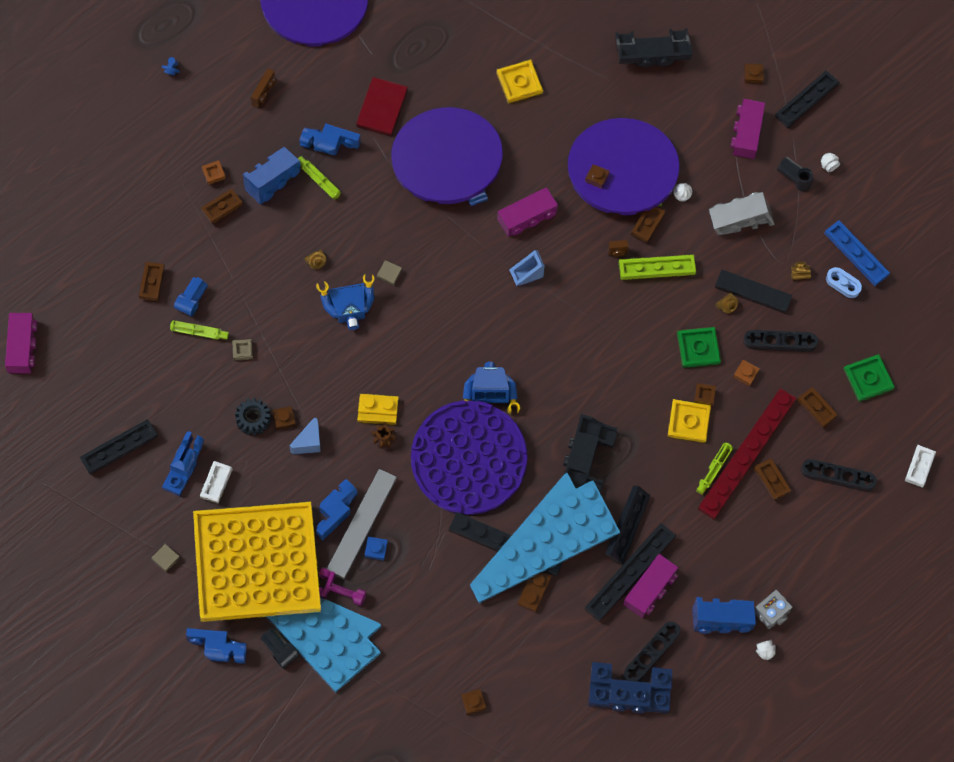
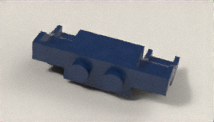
[588,662,672,714]

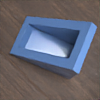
[510,250,545,286]
[289,417,321,454]

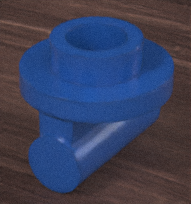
[162,57,180,76]
[468,190,488,206]

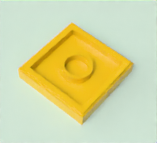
[496,60,543,103]
[667,399,711,443]

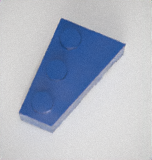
[243,147,301,205]
[692,597,756,634]

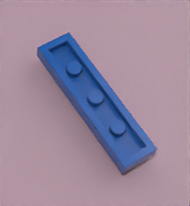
[824,220,890,286]

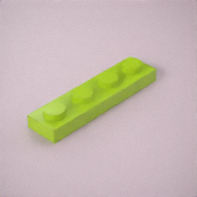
[619,255,696,280]

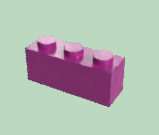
[730,99,765,159]
[497,187,558,237]
[5,313,38,373]
[623,554,678,619]

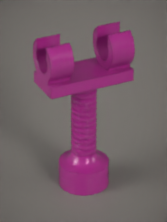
[318,568,367,606]

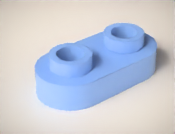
[826,267,862,298]

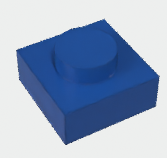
[365,537,387,561]

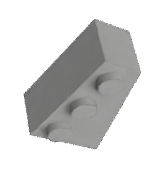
[709,192,775,235]

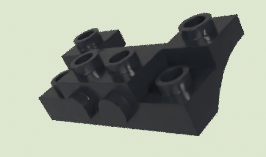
[615,28,692,67]
[563,414,618,492]

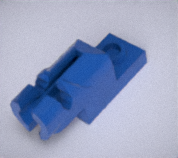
[300,123,361,155]
[162,431,204,497]
[316,479,358,541]
[186,628,247,664]

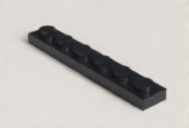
[449,512,564,577]
[584,523,676,622]

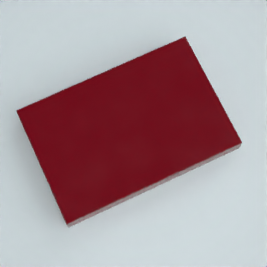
[356,77,408,136]

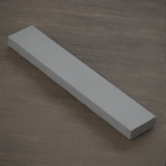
[327,469,397,579]

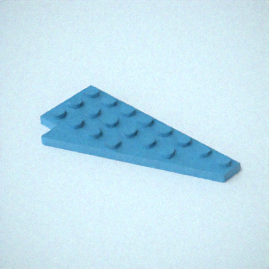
[470,473,620,603]
[266,597,381,693]

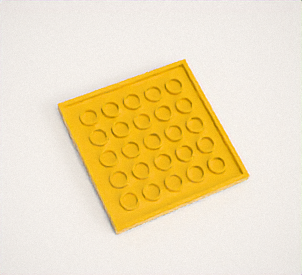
[193,502,321,622]

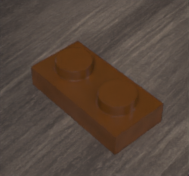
[251,68,276,108]
[201,188,243,225]
[631,207,665,243]
[139,262,165,301]
[797,387,838,428]
[754,458,791,501]
[517,572,551,613]

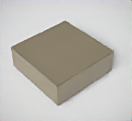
[377,260,402,286]
[232,339,253,360]
[151,544,180,572]

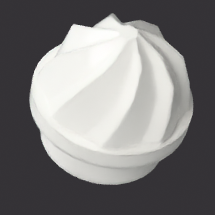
[821,153,840,172]
[674,183,692,201]
[756,640,776,660]

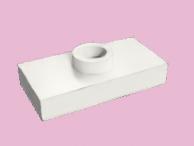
[905,445,936,488]
[200,461,233,504]

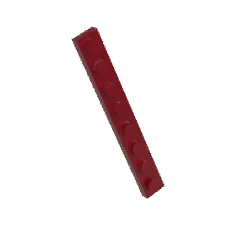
[698,388,796,520]

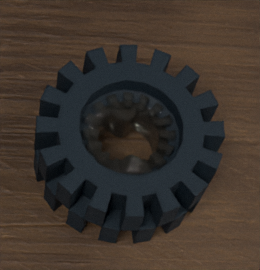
[235,398,271,436]

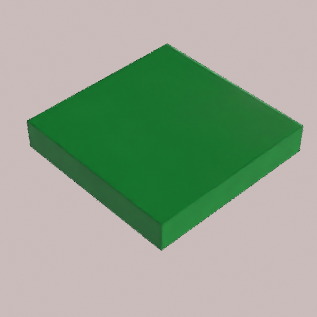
[677,327,721,368]
[843,354,895,402]

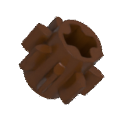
[372,423,395,449]

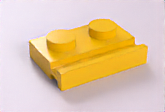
[357,394,398,425]

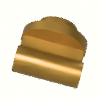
[304,249,326,269]
[791,261,811,280]
[715,293,738,314]

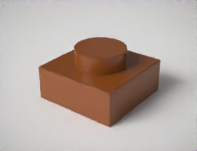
[201,160,226,185]
[733,360,760,386]

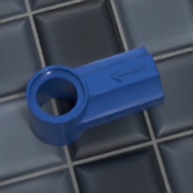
[174,277,208,317]

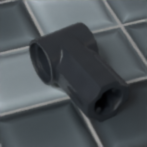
[777,157,813,191]
[260,627,299,669]

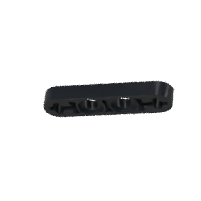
[743,330,818,352]
[801,459,877,491]
[623,621,680,682]

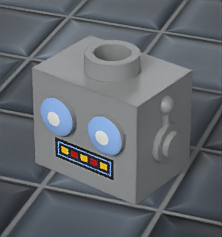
[755,590,792,630]

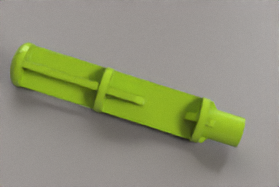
[298,156,341,199]
[170,320,229,340]
[696,442,733,495]

